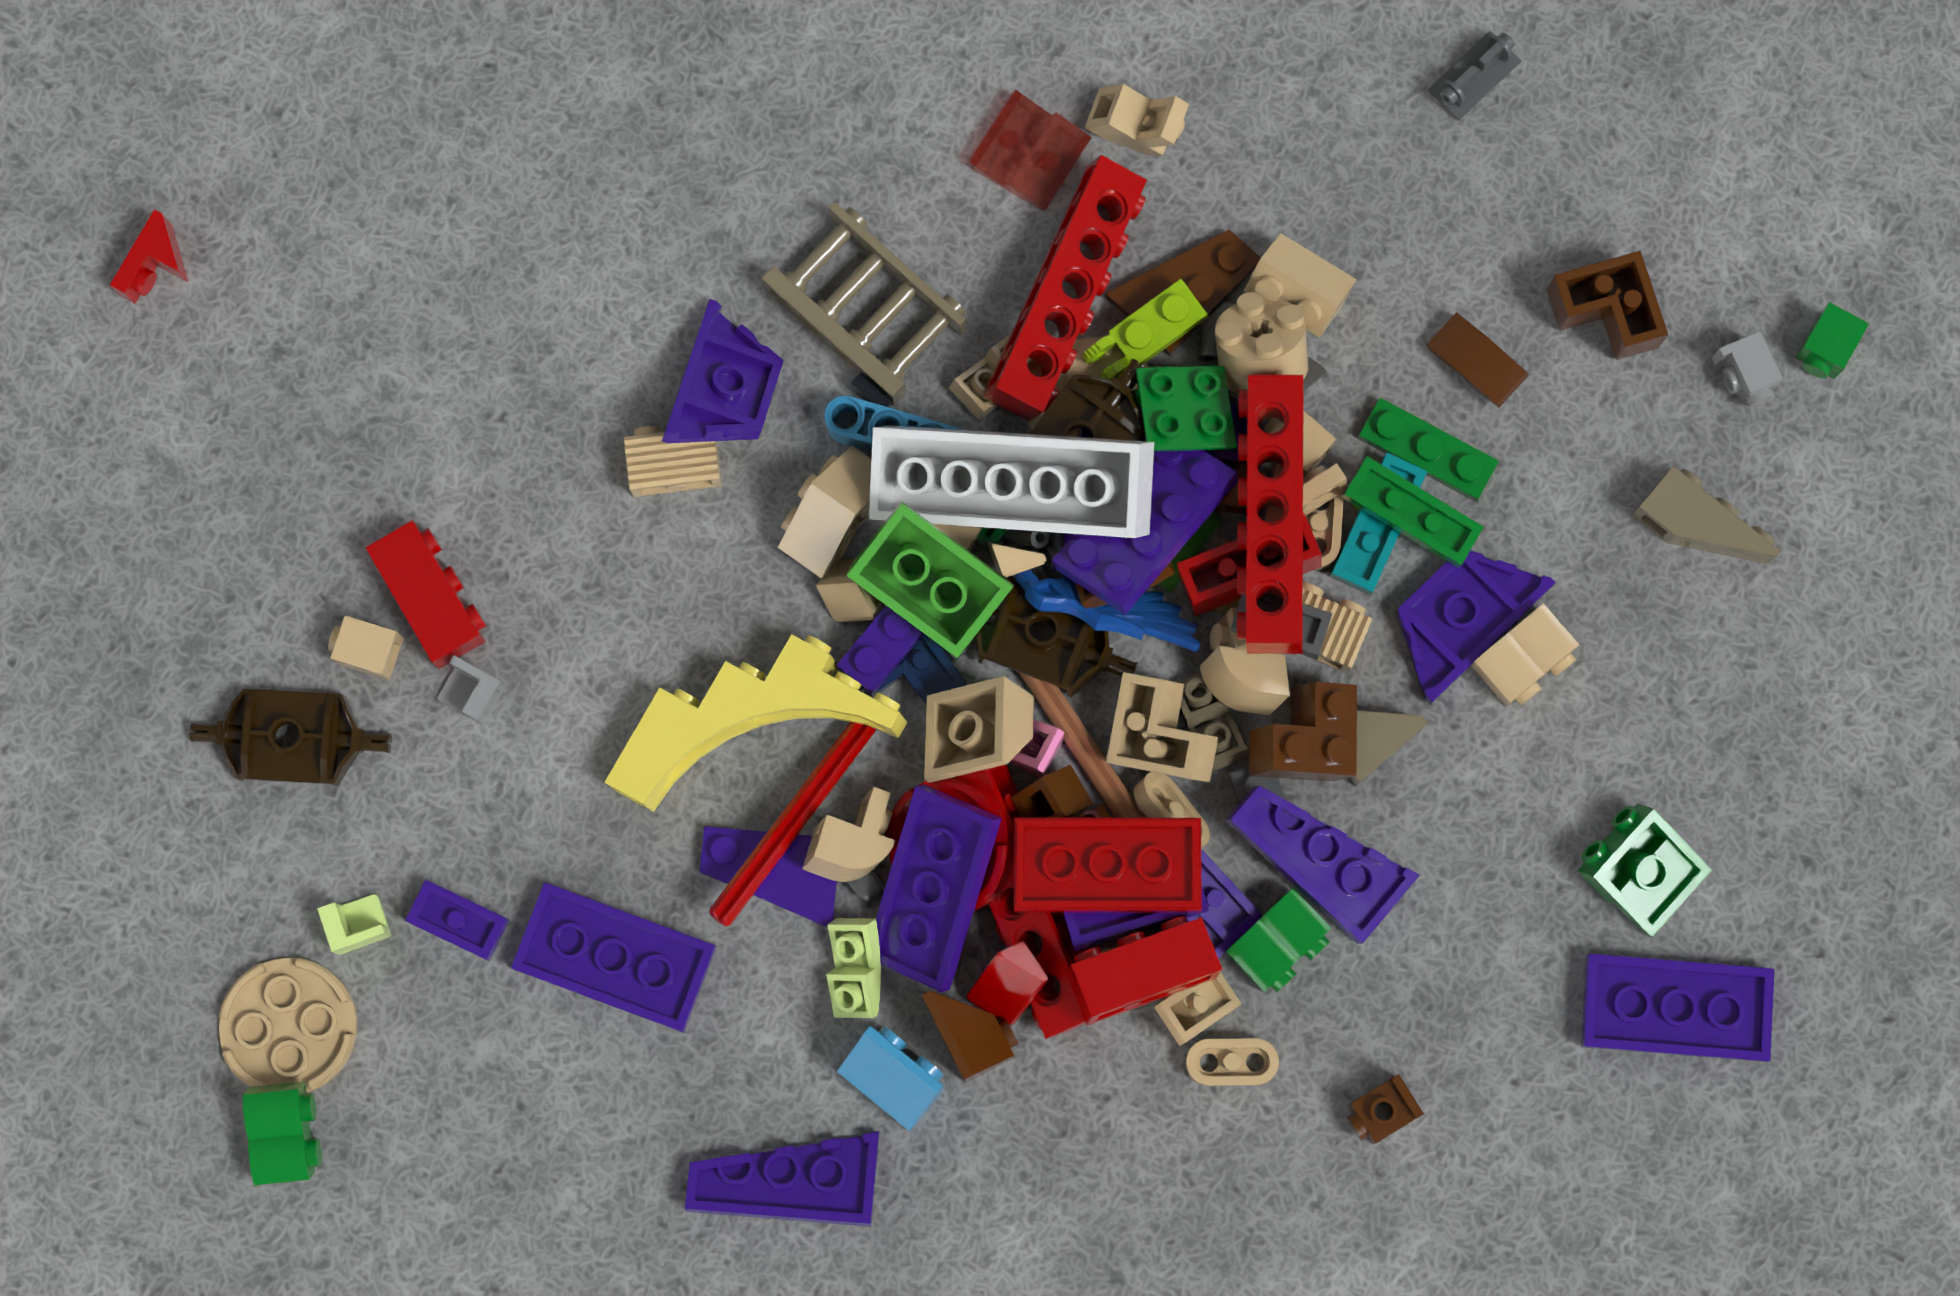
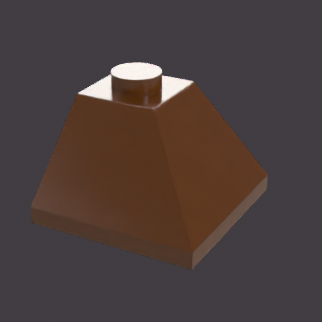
[921,991,1019,1083]

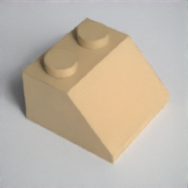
[924,676,1034,783]

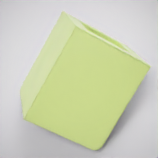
[317,894,391,955]

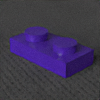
[836,605,924,696]
[405,879,510,962]

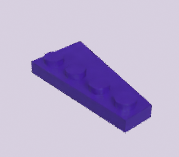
[1225,785,1420,944]
[685,1131,879,1227]

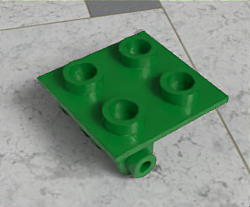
[1132,366,1237,451]

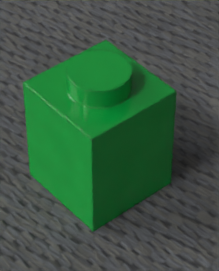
[1795,302,1869,379]

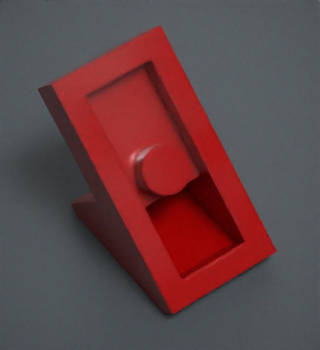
[109,209,188,304]

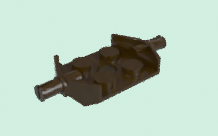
[1029,359,1146,441]
[975,576,1138,697]
[190,689,392,786]

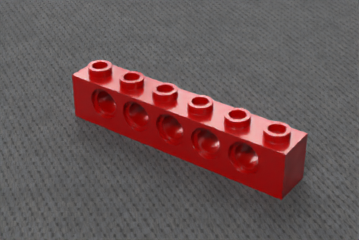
[982,155,1147,421]
[1237,375,1304,654]
[955,764,1085,1039]

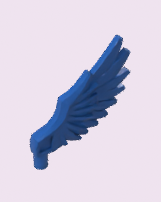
[1015,569,1201,652]

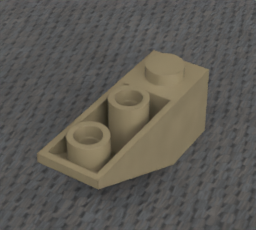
[1632,466,1781,564]

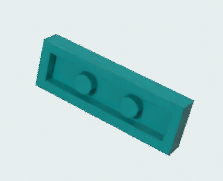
[1329,453,1428,595]

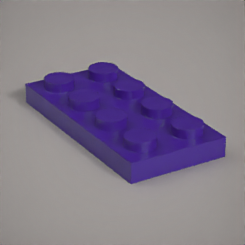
[1052,450,1238,615]
[876,784,1002,992]
[511,882,717,1033]
[1581,954,1775,1062]

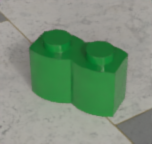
[1225,888,1331,993]
[242,1082,322,1186]

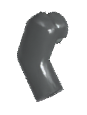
[1198,302,1236,363]
[1004,529,1049,550]

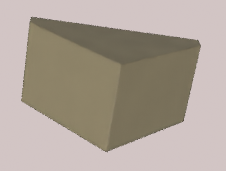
[1349,711,1428,787]

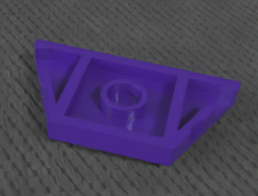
[662,299,784,444]
[1396,550,1556,705]

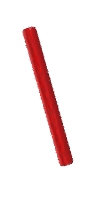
[709,722,877,927]

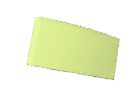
[826,918,881,1018]

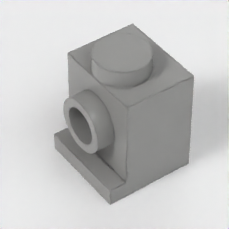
[1711,331,1783,407]

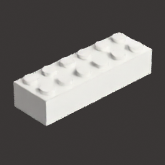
[869,426,1154,538]

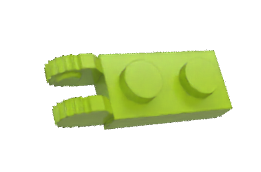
[1082,279,1208,380]

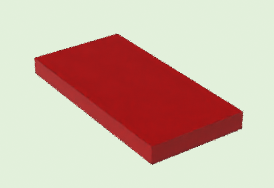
[1014,818,1202,913]

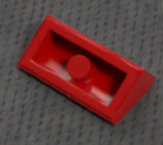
[966,942,1048,1025]

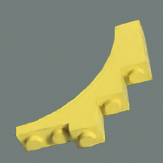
[604,634,907,812]

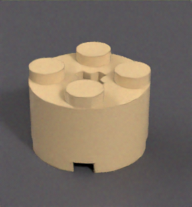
[1215,292,1309,395]

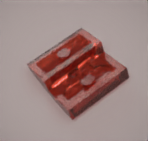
[965,89,1092,211]

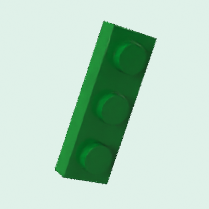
[1358,398,1499,502]
[1342,456,1484,568]

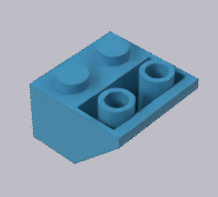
[837,1025,945,1132]

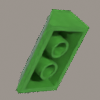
[847,502,1014,658]

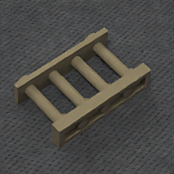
[761,202,967,406]

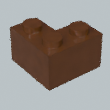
[1546,250,1668,360]
[1249,681,1357,781]

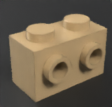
[1244,233,1357,338]

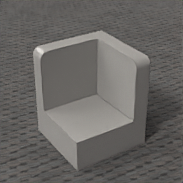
[438,655,506,726]

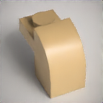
[1085,84,1189,156]
[1200,608,1290,715]
[802,787,895,882]

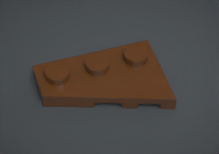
[1105,229,1261,356]

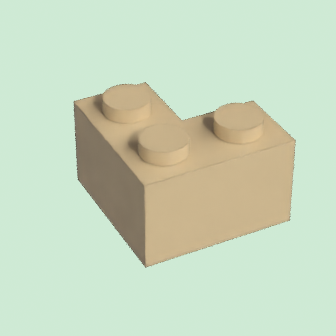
[778,446,872,578]
[1106,672,1218,782]

